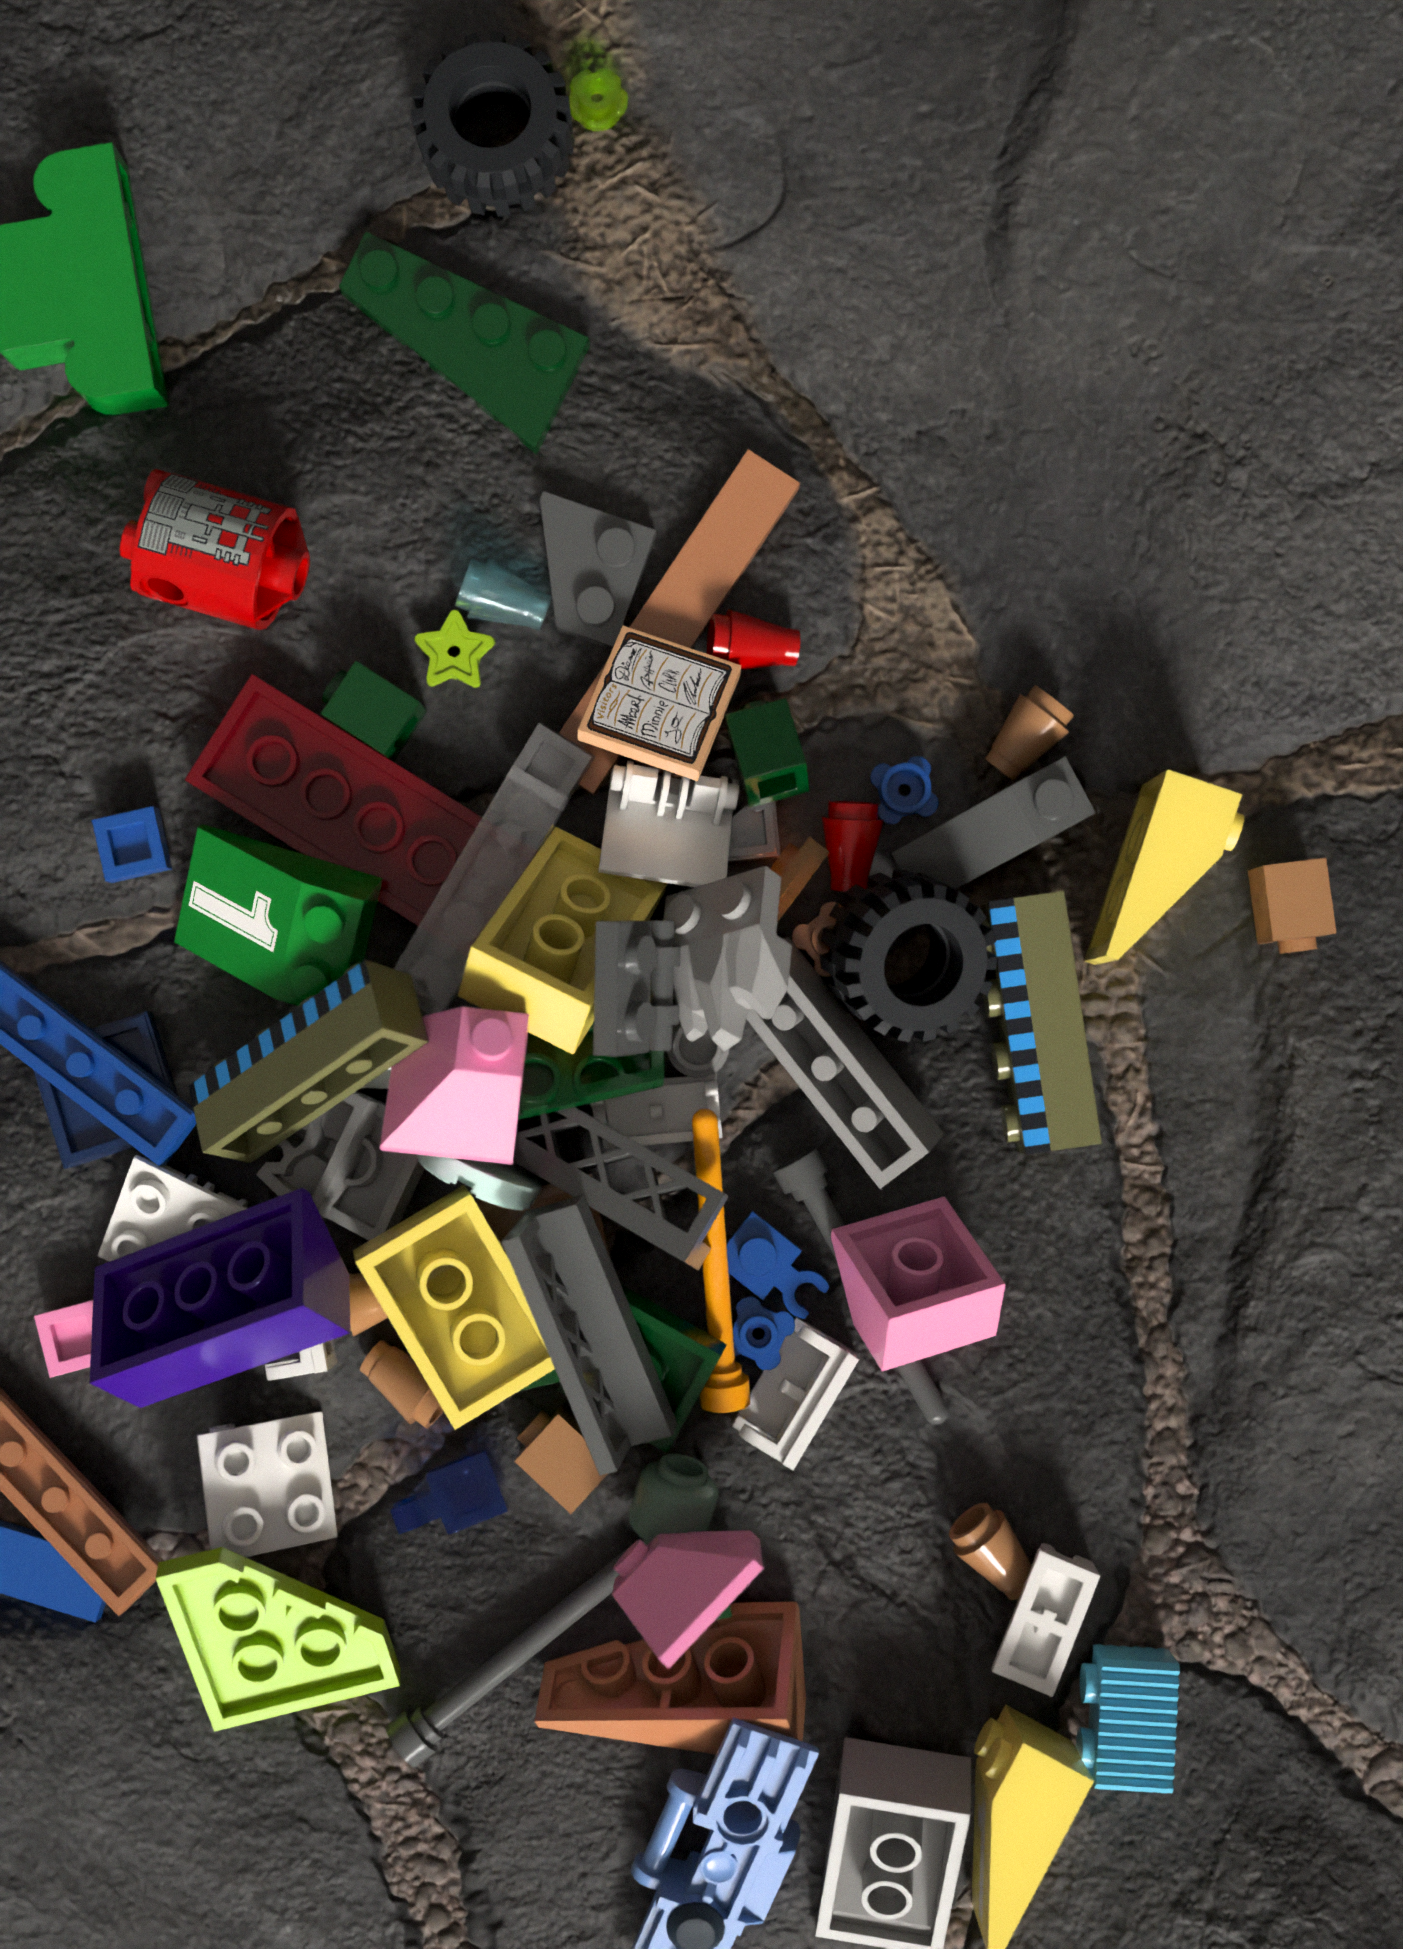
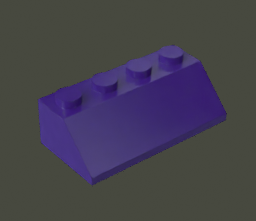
[89,1188,351,1408]

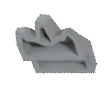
[663,866,792,1052]
[256,1092,425,1241]

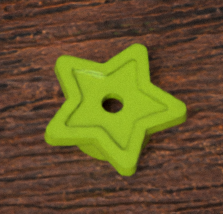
[414,610,495,688]

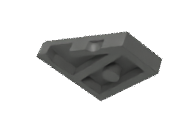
[540,491,657,650]

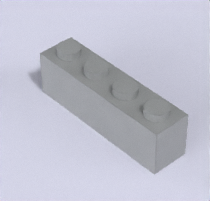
[746,936,945,1189]

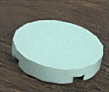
[416,1154,542,1210]

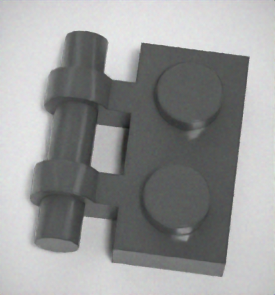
[593,920,680,1056]

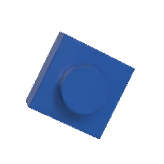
[92,806,173,883]

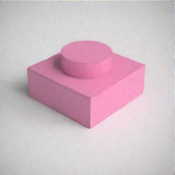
[34,1300,93,1378]

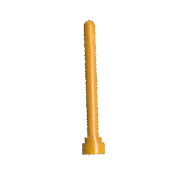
[692,1108,751,1413]

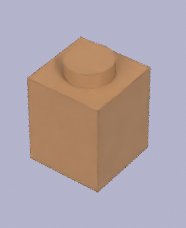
[1248,858,1336,954]
[514,1404,608,1514]

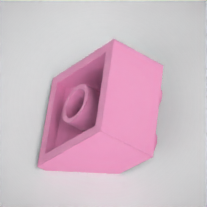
[831,1196,1005,1371]

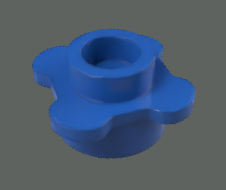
[870,756,939,825]
[733,1296,795,1370]

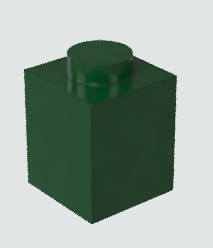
[321,660,427,762]
[725,698,810,808]

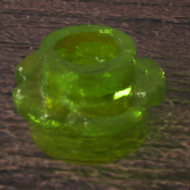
[569,68,628,131]

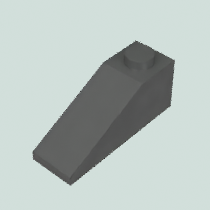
[890,757,1096,889]

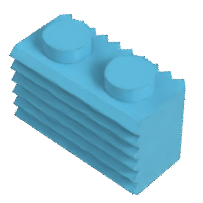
[1076,1644,1180,1794]

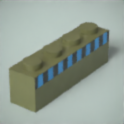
[981,891,1102,1155]
[189,960,429,1163]

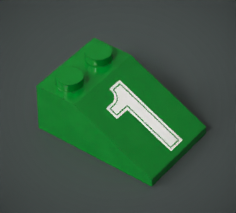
[174,824,383,1006]

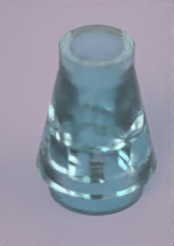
[455,559,552,631]

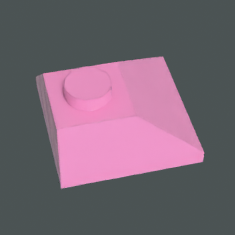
[380,1007,529,1165]
[612,1530,763,1668]

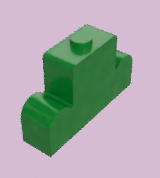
[0,142,169,415]

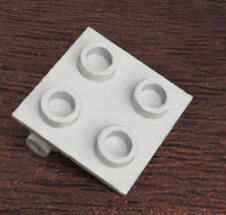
[598,760,739,888]
[98,1155,248,1262]
[197,1411,338,1557]

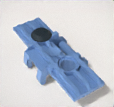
[630,1717,819,1949]

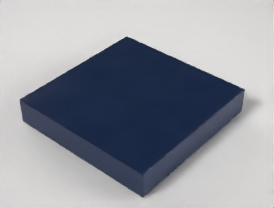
[33,1011,178,1169]

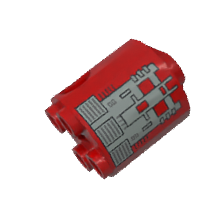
[120,469,310,630]

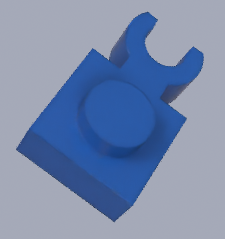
[726,1210,829,1319]

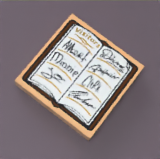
[578,625,742,781]

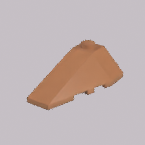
[534,1602,806,1755]

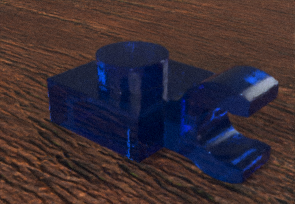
[390,1448,509,1535]

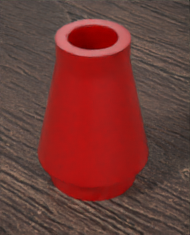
[706,609,800,670]
[821,801,884,892]

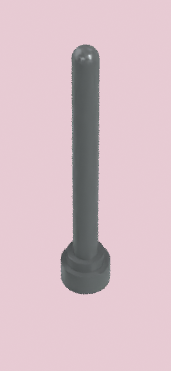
[772,1147,949,1424]
[385,1548,628,1768]

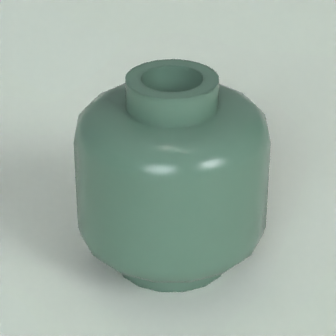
[628,1454,719,1545]

